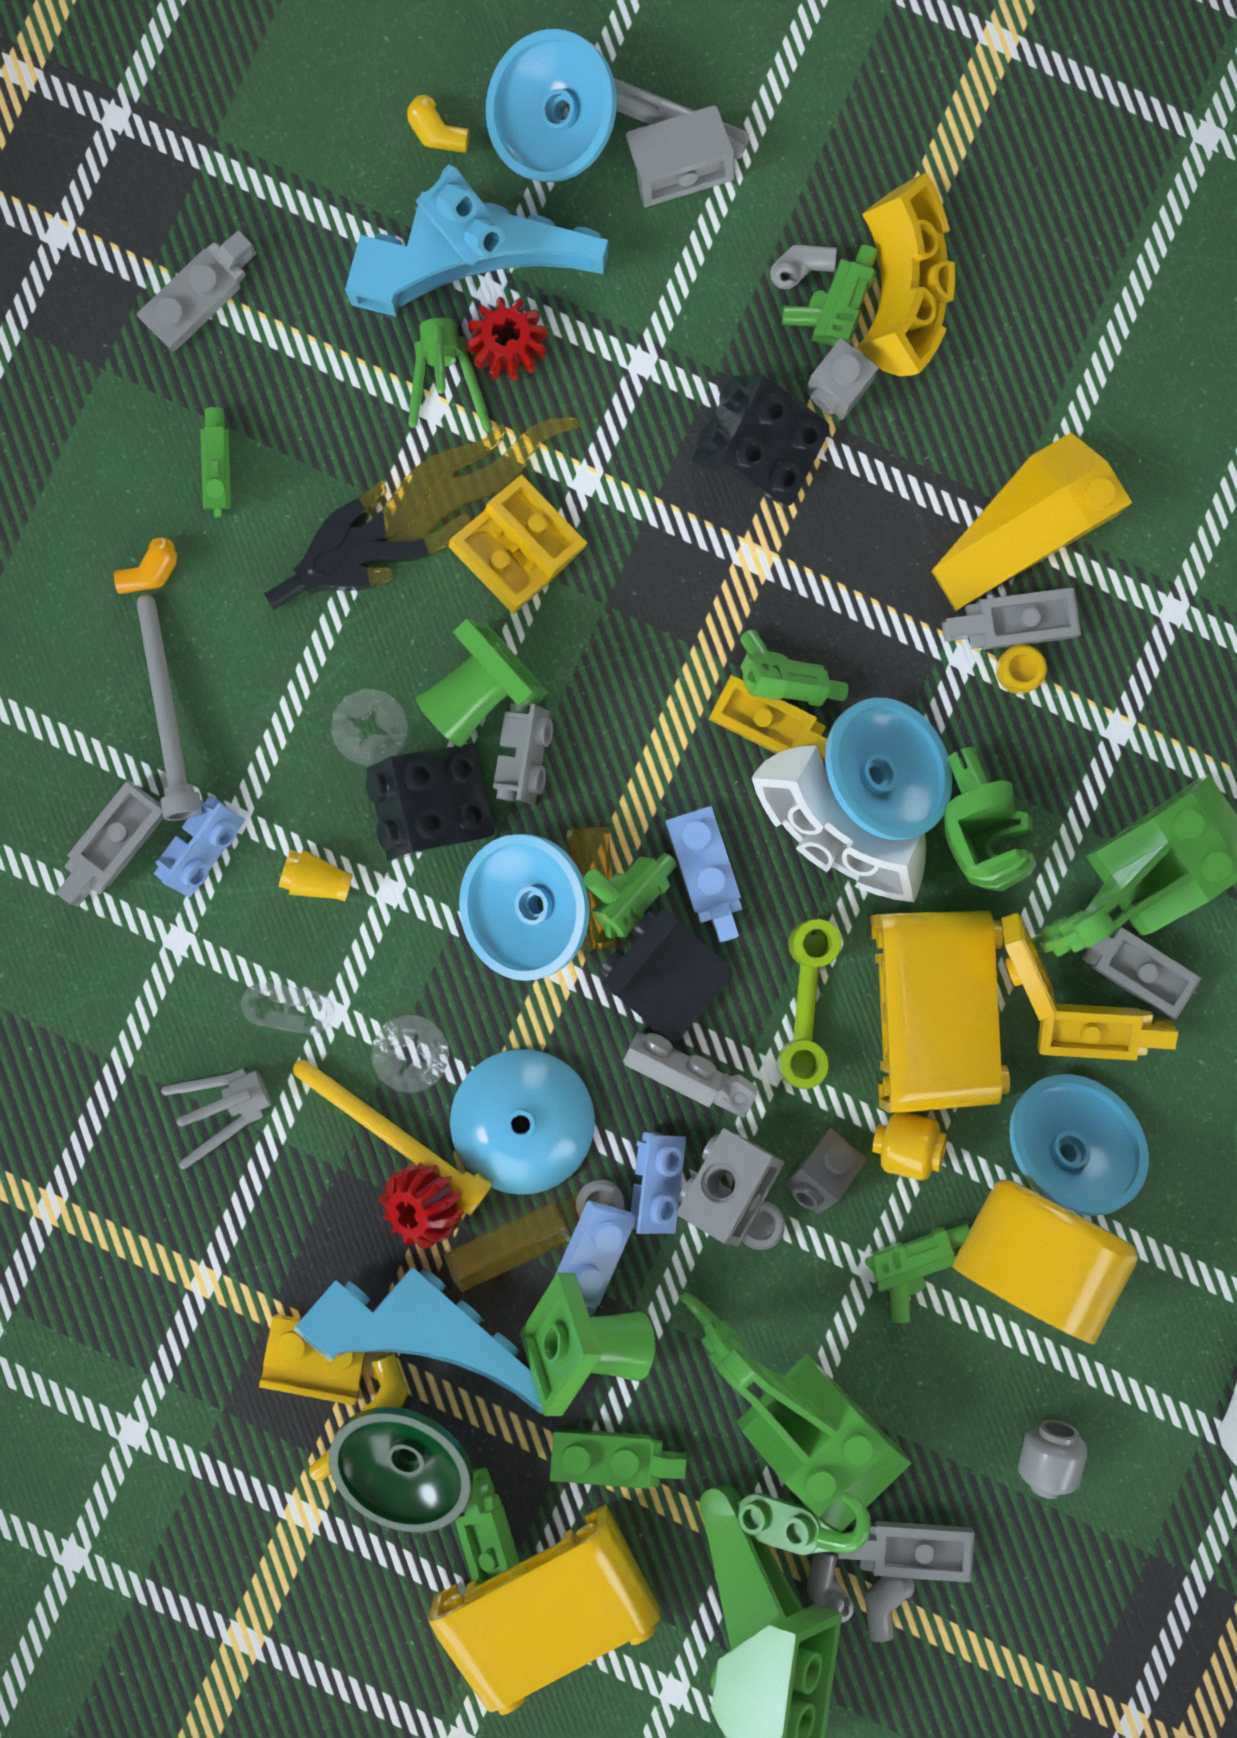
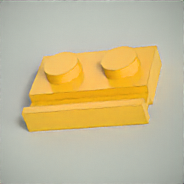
[259,1314,366,1405]

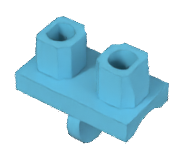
[416,164,506,267]

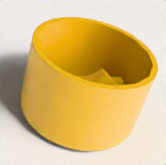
[952,1179,1138,1345]

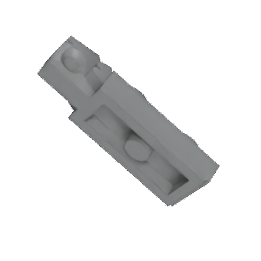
[136,230,257,352]
[941,587,1081,650]
[56,780,164,907]
[1082,927,1202,1019]
[623,1030,758,1118]
[837,1521,975,1582]

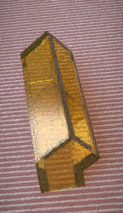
[567,827,616,950]
[444,1199,571,1292]

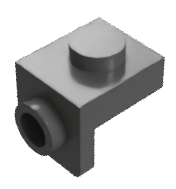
[783,1128,867,1214]

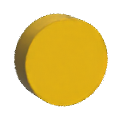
[996,644,1047,694]

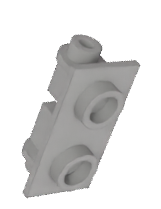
[493,703,553,805]

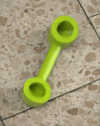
[777,919,841,1089]

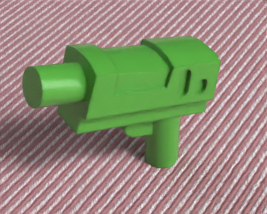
[782,245,878,347]
[200,407,232,517]
[740,630,848,707]
[583,853,677,938]
[864,1223,970,1323]

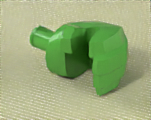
[944,747,1036,891]

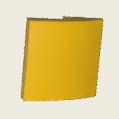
[448,474,587,615]

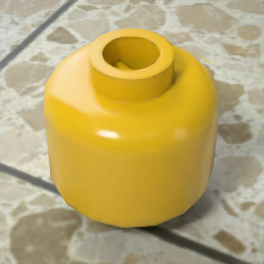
[873,1112,947,1181]

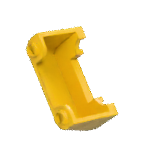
[870,910,1010,1113]
[428,1504,661,1715]

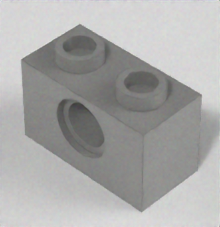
[676,1128,785,1247]

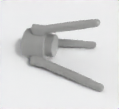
[161,1068,271,1169]

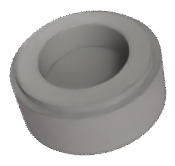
[576,1179,624,1218]
[742,1200,785,1250]

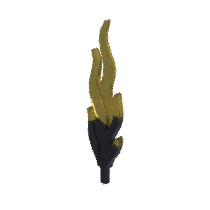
[264,418,579,610]

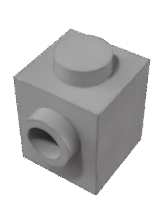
[805,338,879,420]

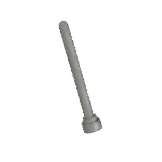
[137,594,203,821]

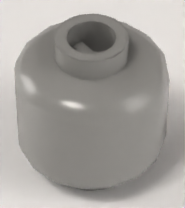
[1018,1419,1087,1499]

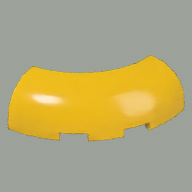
[857,172,955,376]

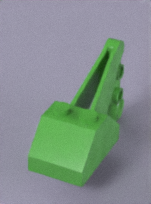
[1006,774,1237,967]
[680,1292,911,1532]
[700,1485,871,1738]

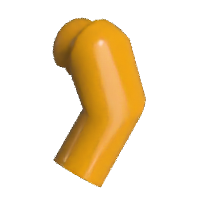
[114,537,177,594]

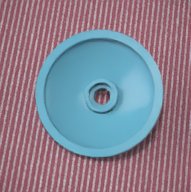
[486,29,617,183]
[825,698,952,840]
[459,834,590,981]
[450,1049,595,1194]
[1009,1074,1149,1216]

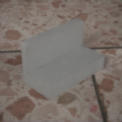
[626,106,734,208]

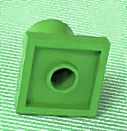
[415,619,549,747]
[520,1272,655,1416]

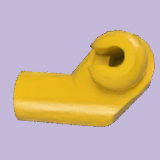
[407,95,470,153]
[363,1352,408,1411]

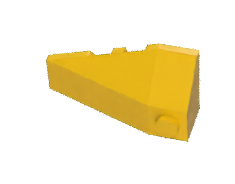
[932,433,1132,611]

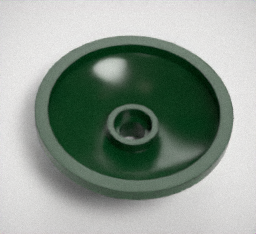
[329,1407,473,1532]

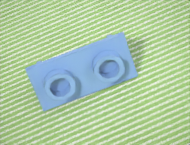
[154,795,246,897]
[631,1131,686,1234]

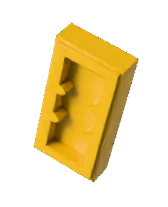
[1001,913,1057,1021]

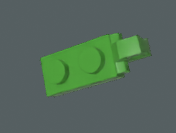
[550,1428,687,1489]
[455,1467,520,1585]

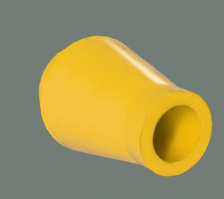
[278,849,353,902]

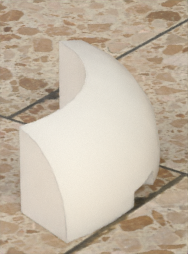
[752,745,926,902]

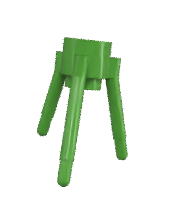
[408,318,492,433]

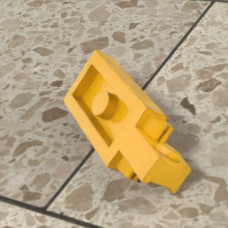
[709,675,828,764]
[1037,1003,1178,1061]

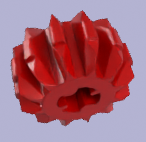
[466,296,548,382]
[378,1162,464,1250]

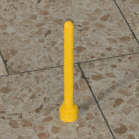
[293,1060,493,1216]

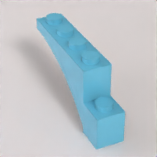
[345,192,608,317]
[293,1267,544,1414]

